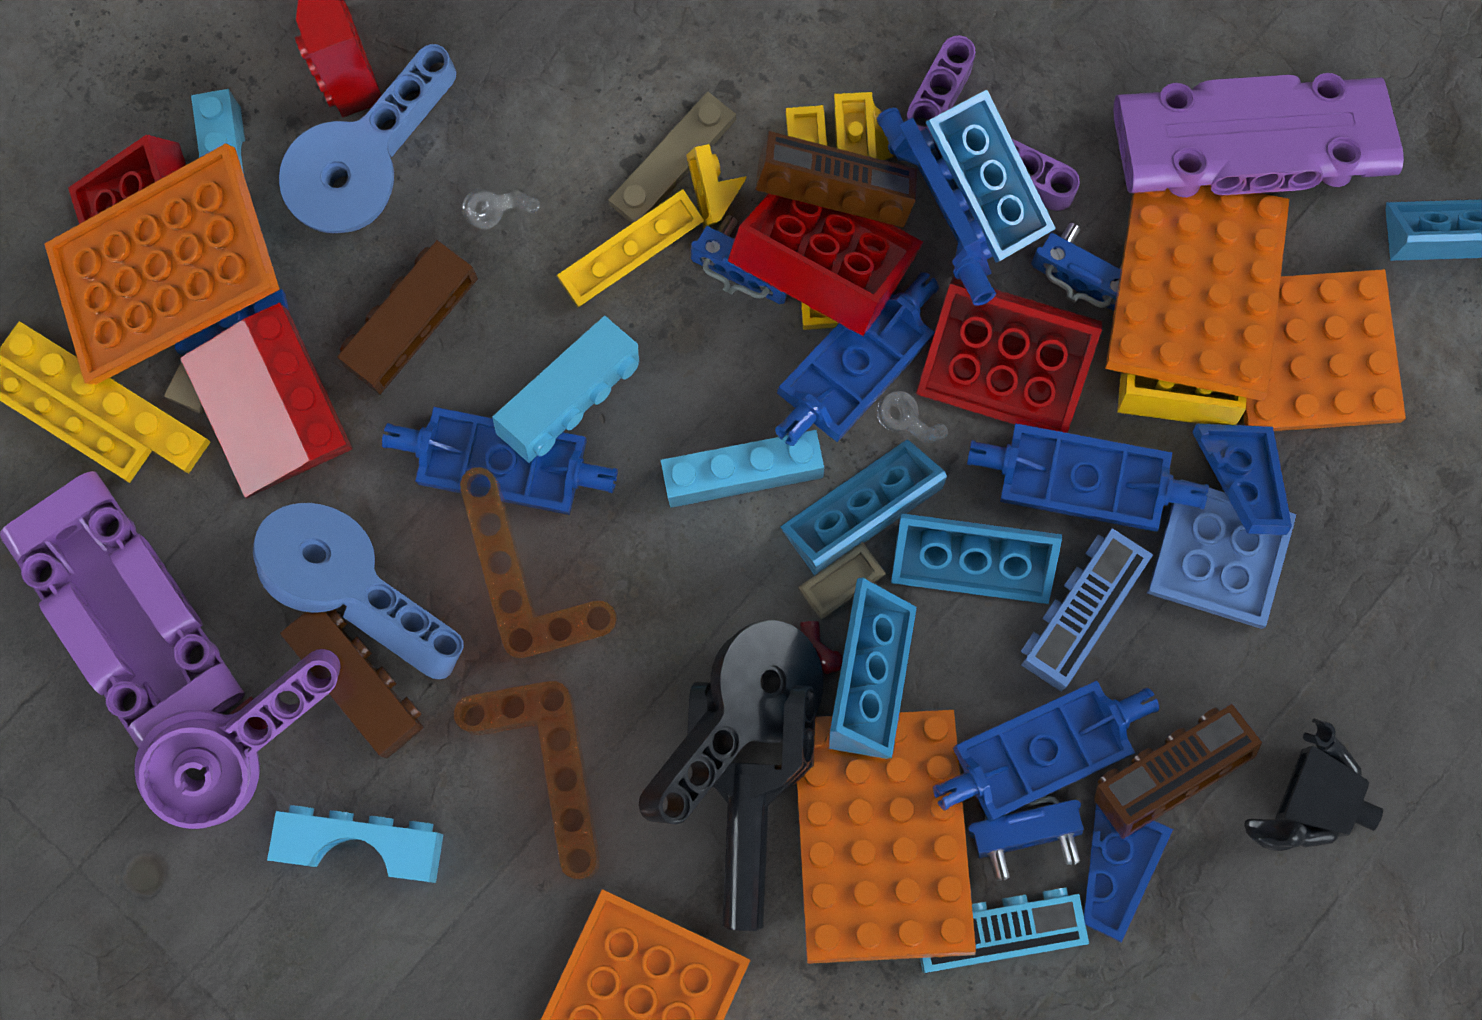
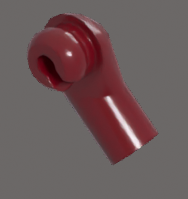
[800,621,843,674]

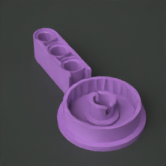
[134,649,341,829]

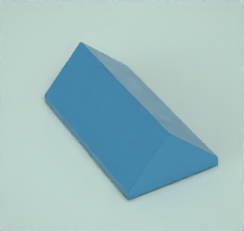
[926,90,1056,262]
[1385,200,1482,261]
[780,439,947,576]
[891,513,1062,604]
[829,578,917,759]

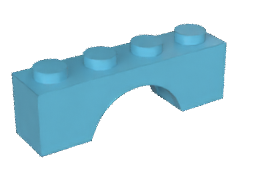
[191,89,245,174]
[267,805,444,883]

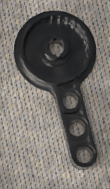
[639,620,823,825]

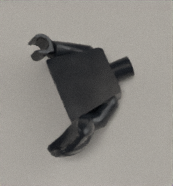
[1244,718,1383,851]

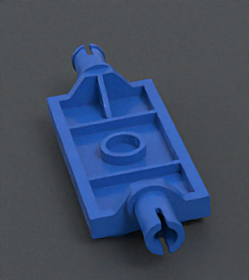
[877,108,996,306]
[775,272,939,446]
[382,407,618,515]
[967,423,1209,532]
[933,681,1159,822]

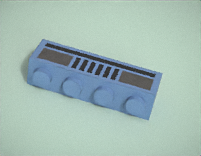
[1021,528,1153,692]

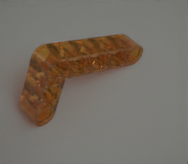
[460,467,618,658]
[454,681,600,880]

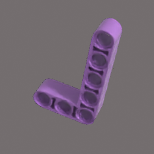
[906,35,1080,211]

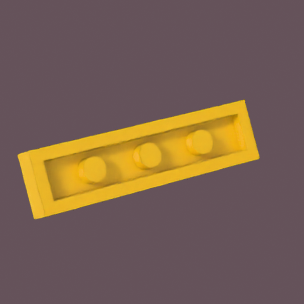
[556,189,704,307]

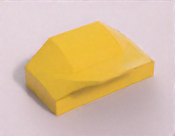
[834,92,893,160]

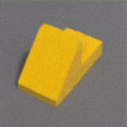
[686,144,747,228]

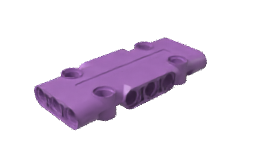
[1113,73,1404,197]
[0,471,245,748]

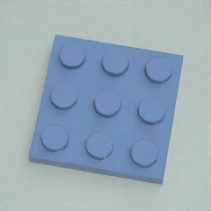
[1147,479,1297,629]

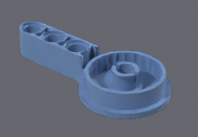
[279,44,456,233]
[253,503,464,679]

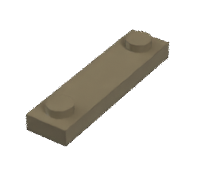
[608,92,737,223]

